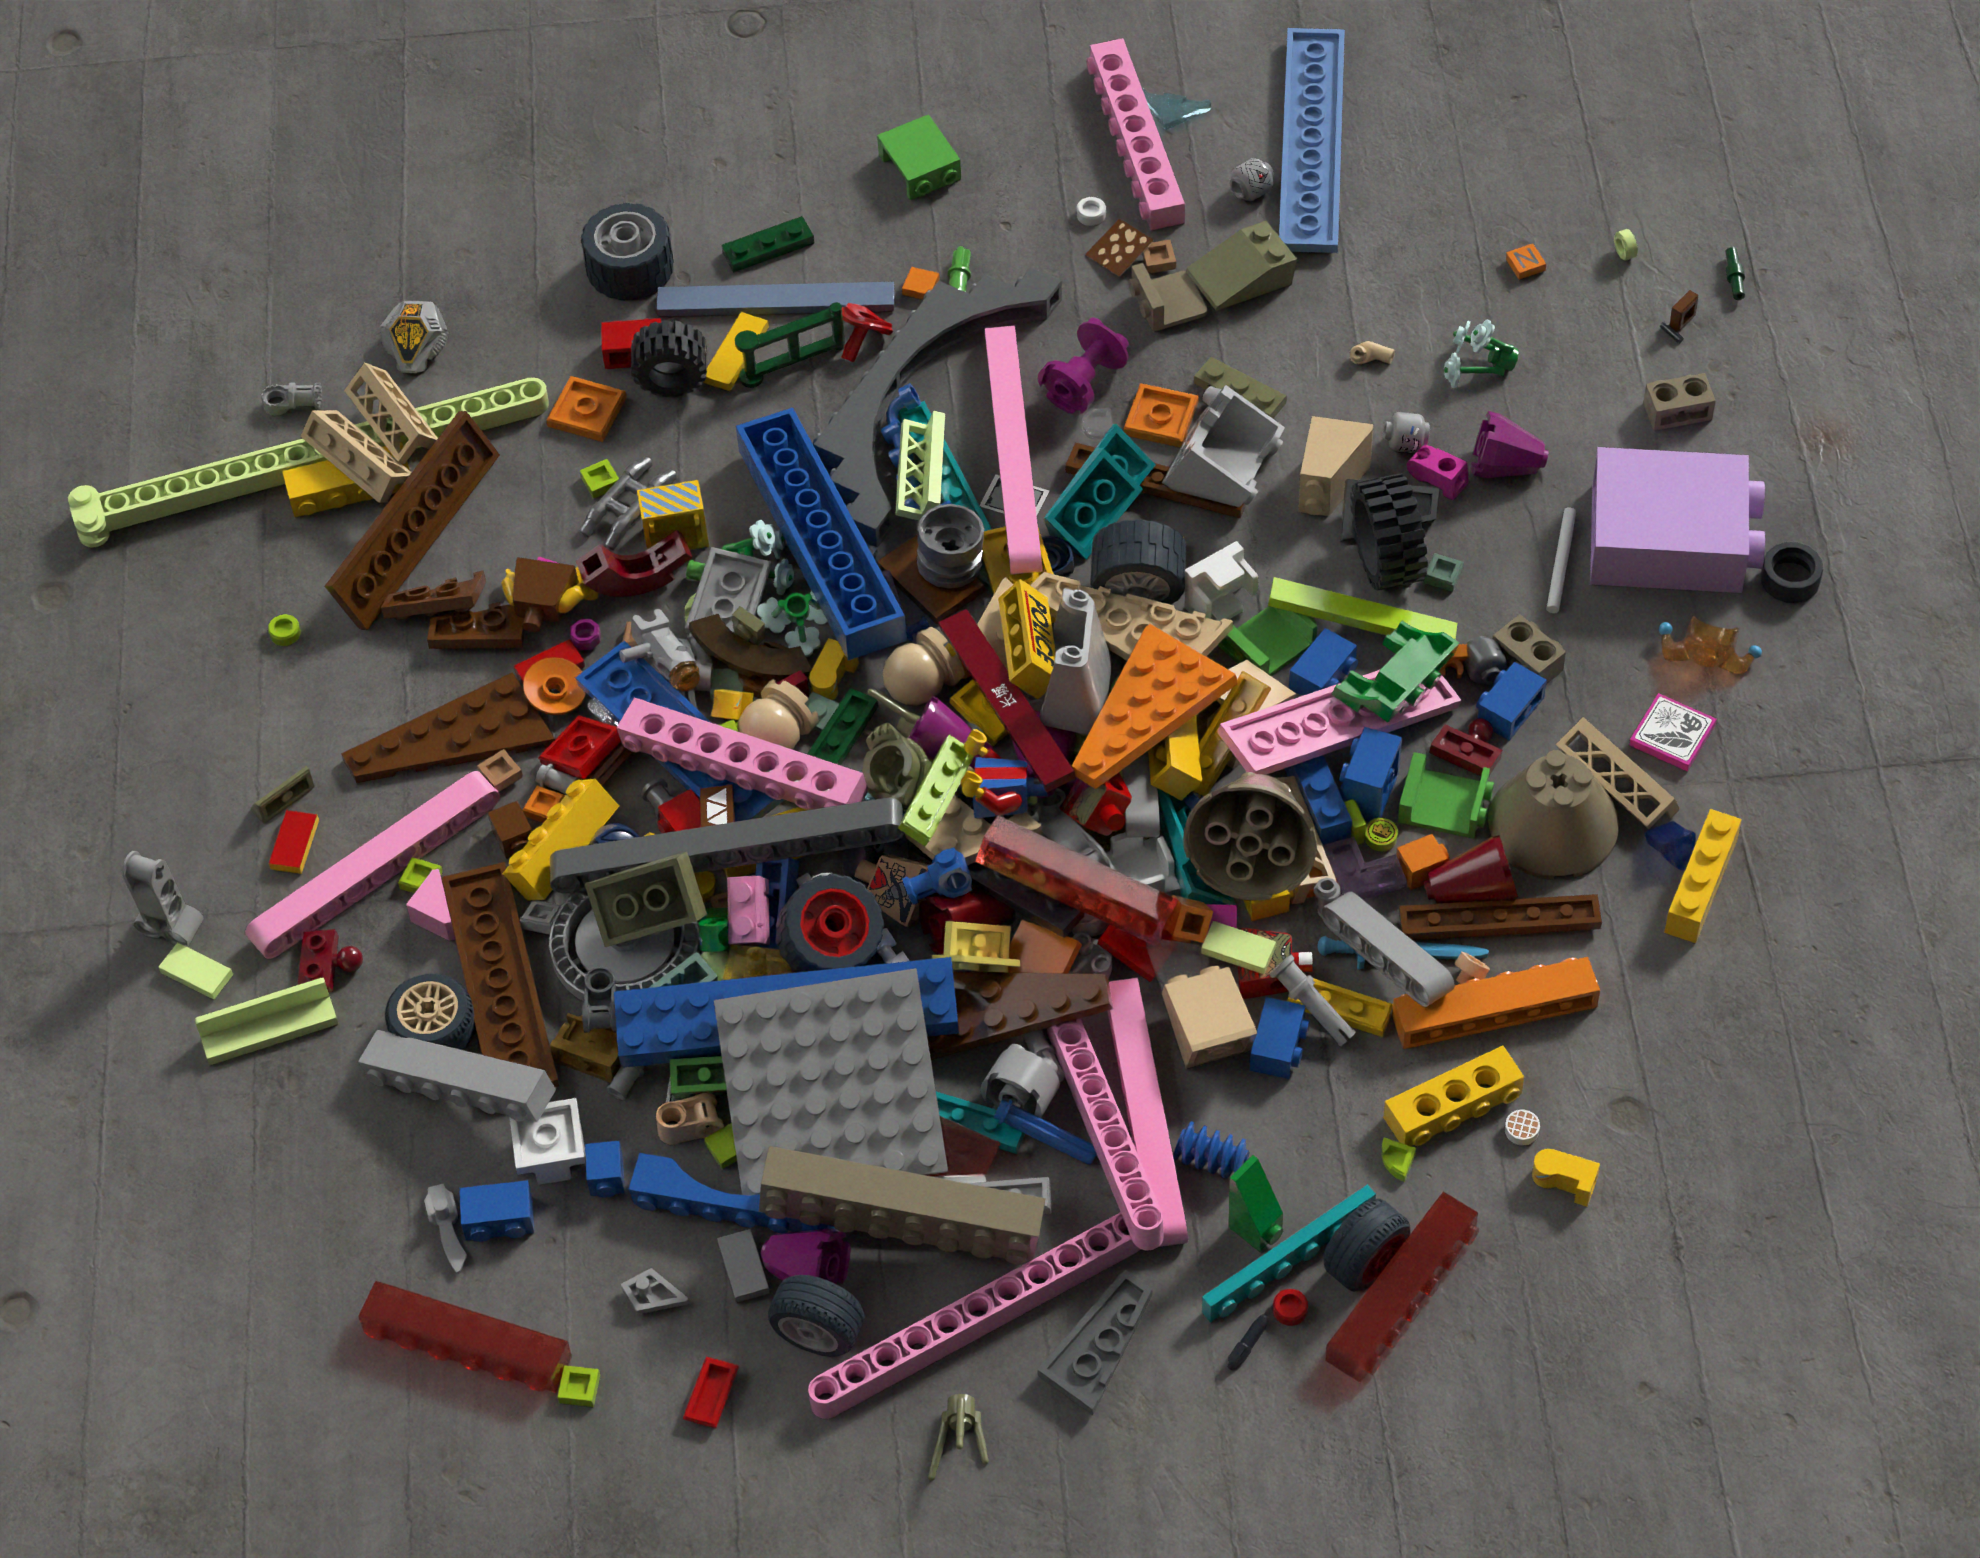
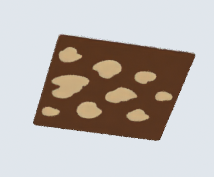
[1085,219,1154,276]

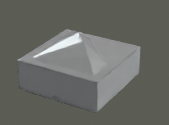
[520,900,562,934]

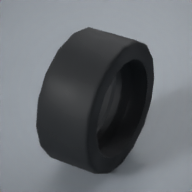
[1761,542,1823,603]

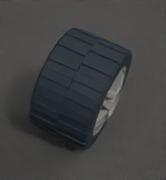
[581,203,674,300]
[1090,519,1186,605]

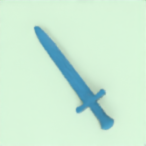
[1317,936,1489,970]

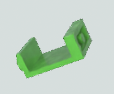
[877,114,961,200]
[1218,606,1317,676]
[1398,752,1494,839]

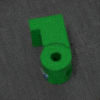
[698,908,731,952]

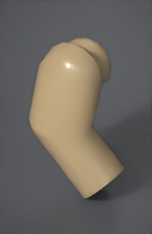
[1350,341,1395,365]

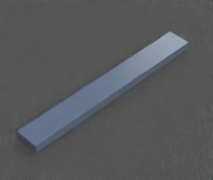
[657,282,895,316]

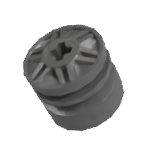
[917,504,984,589]

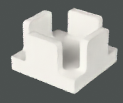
[1184,541,1258,621]
[1099,832,1180,913]
[510,1098,586,1185]

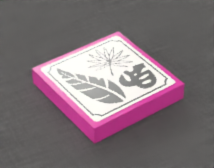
[1629,693,1717,772]

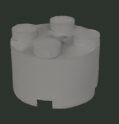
[981,1044,1060,1118]

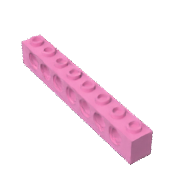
[1086,38,1185,230]
[617,697,868,810]

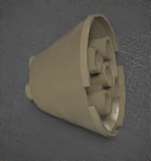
[1488,750,1619,879]
[1183,772,1317,900]

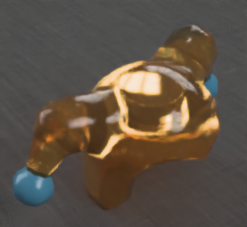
[1658,616,1762,675]

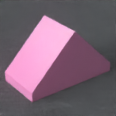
[406,869,455,941]

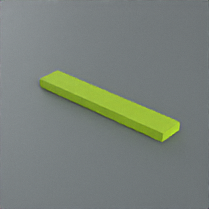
[1268,577,1458,639]

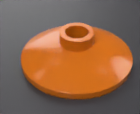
[523,658,586,715]

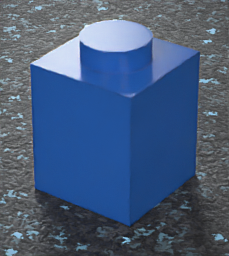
[585,1141,625,1198]

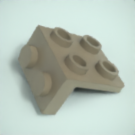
[1128,263,1207,332]

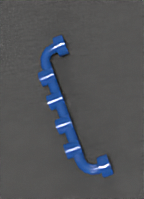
[881,383,952,510]

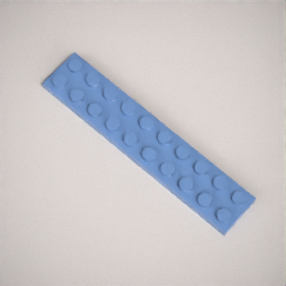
[1279,28,1345,253]

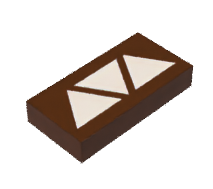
[700,784,735,827]

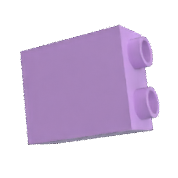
[1590,447,1765,593]

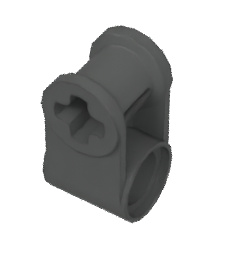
[582,967,617,1033]

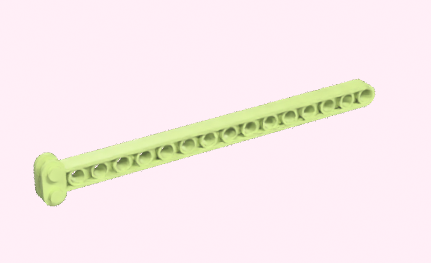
[68,378,549,548]

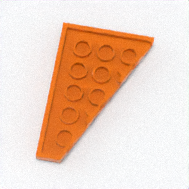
[1072,624,1238,789]

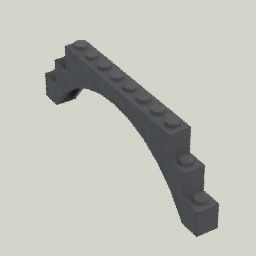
[813,267,1062,548]

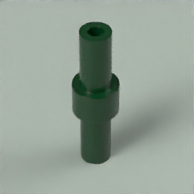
[1725,247,1745,300]

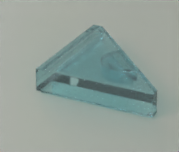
[1142,88,1211,131]

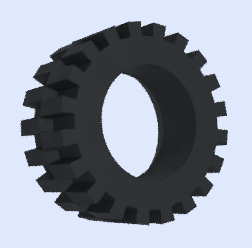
[1350,473,1428,591]

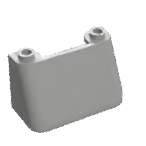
[1162,385,1285,507]
[1039,588,1112,735]

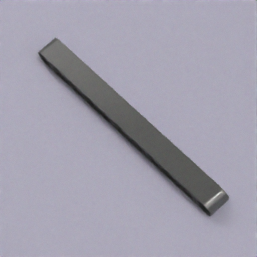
[550,798,904,893]

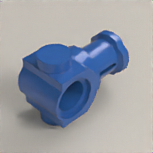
[902,847,972,905]

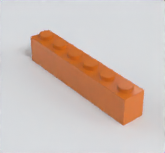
[1392,957,1600,1049]

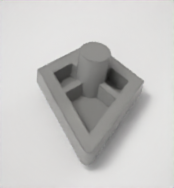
[621,1268,689,1314]

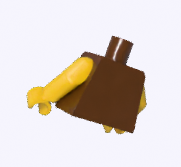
[501,557,599,633]

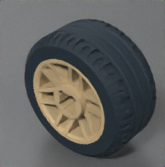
[385,973,475,1050]

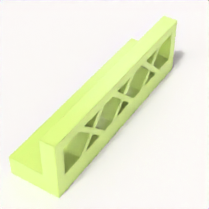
[895,411,945,521]

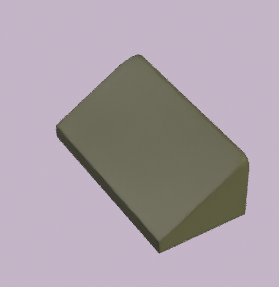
[251,766,315,823]

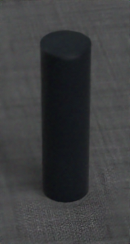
[1660,321,1684,344]

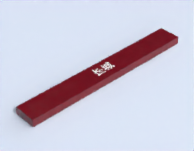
[938,609,1076,792]

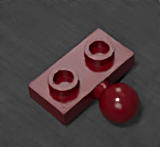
[1429,718,1503,776]
[297,929,363,993]

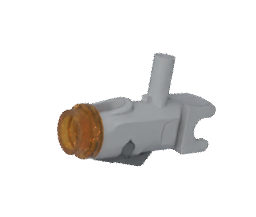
[619,609,700,691]

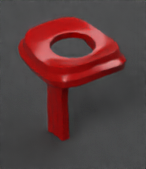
[841,303,893,362]

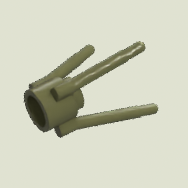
[863,689,920,739]
[928,1394,989,1481]

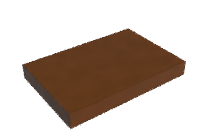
[877,534,985,624]

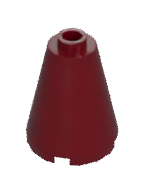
[1423,835,1518,904]
[919,890,1014,955]

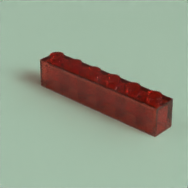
[976,815,1179,946]
[1325,1191,1479,1383]
[358,1281,572,1393]

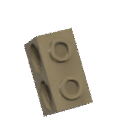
[1643,373,1716,431]
[1493,614,1566,684]

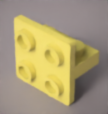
[932,921,1020,973]

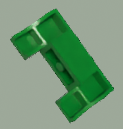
[1332,620,1460,722]

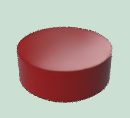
[1273,1289,1308,1326]

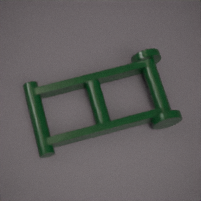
[735,302,845,388]

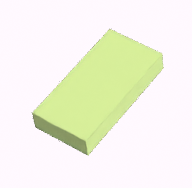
[1201,921,1276,974]
[158,942,233,999]

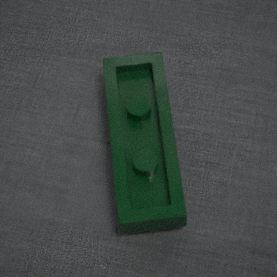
[721,216,814,273]
[807,688,879,766]

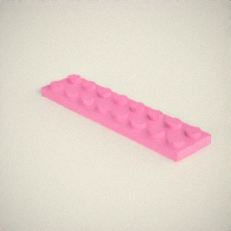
[1217,670,1461,775]

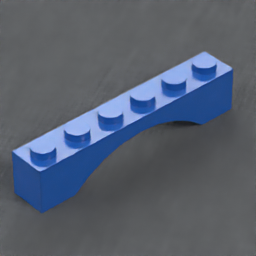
[628,1153,834,1233]

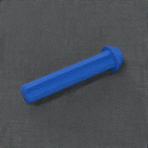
[993,1099,1097,1164]

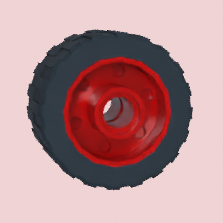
[776,874,884,973]

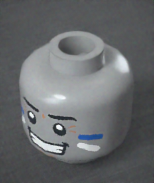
[1383,412,1430,453]

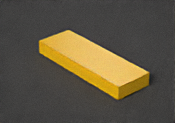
[703,312,769,391]
[1287,978,1393,1037]

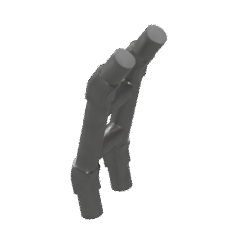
[579,457,677,550]

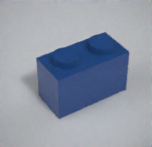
[1289,628,1358,696]
[1476,662,1547,741]
[1250,997,1310,1079]
[459,1180,534,1242]

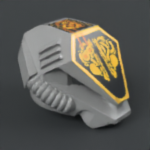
[380,301,449,373]

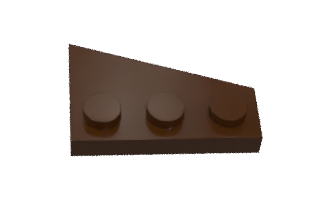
[381,570,486,620]
[427,602,525,649]

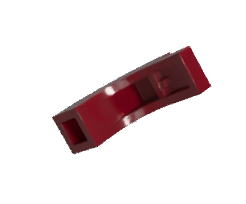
[576,530,693,597]

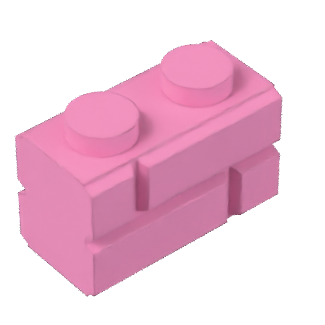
[727,876,770,947]

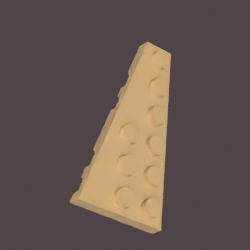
[1030,572,1233,660]

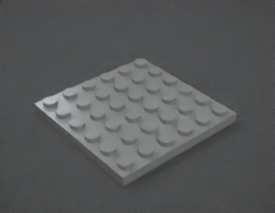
[714,968,948,1196]

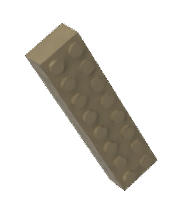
[759,1146,1046,1265]

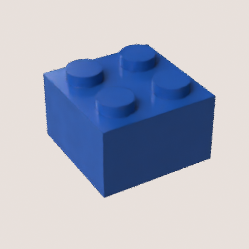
[1339,727,1402,822]

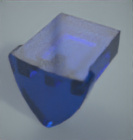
[1645,821,1696,871]

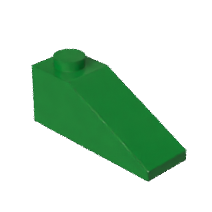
[1228,1155,1283,1252]

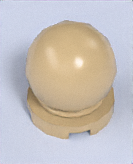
[883,627,965,706]
[737,679,819,750]

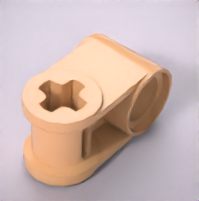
[656,1093,724,1145]

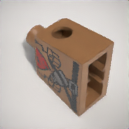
[855,855,929,927]

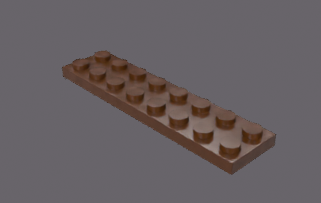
[324,411,500,630]
[441,862,559,1087]

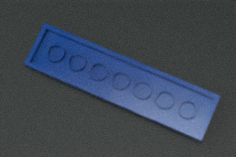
[575,641,784,822]

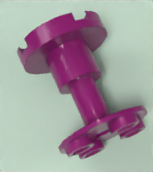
[1038,317,1129,414]

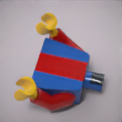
[960,729,1048,818]

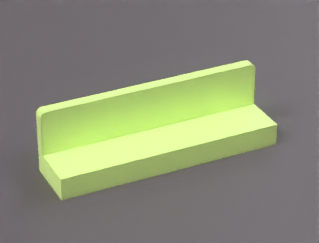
[195,978,338,1065]

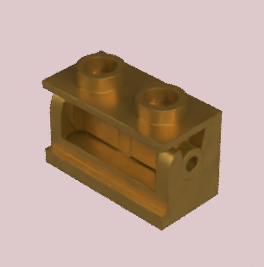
[550,1013,621,1083]

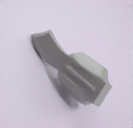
[424,1184,467,1273]

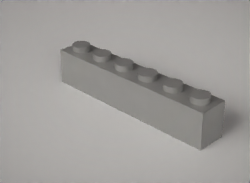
[358,1030,556,1122]

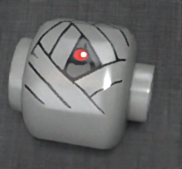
[1229,158,1274,202]

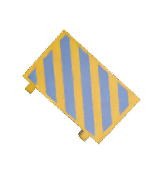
[637,480,709,550]

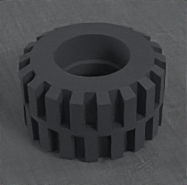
[631,320,707,397]

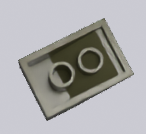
[1186,221,1297,311]
[585,851,707,947]

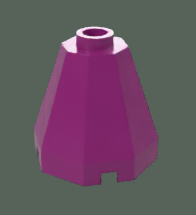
[1471,411,1549,478]
[761,1228,851,1284]

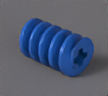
[1173,1121,1250,1179]

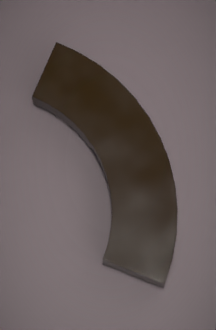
[688,614,812,681]

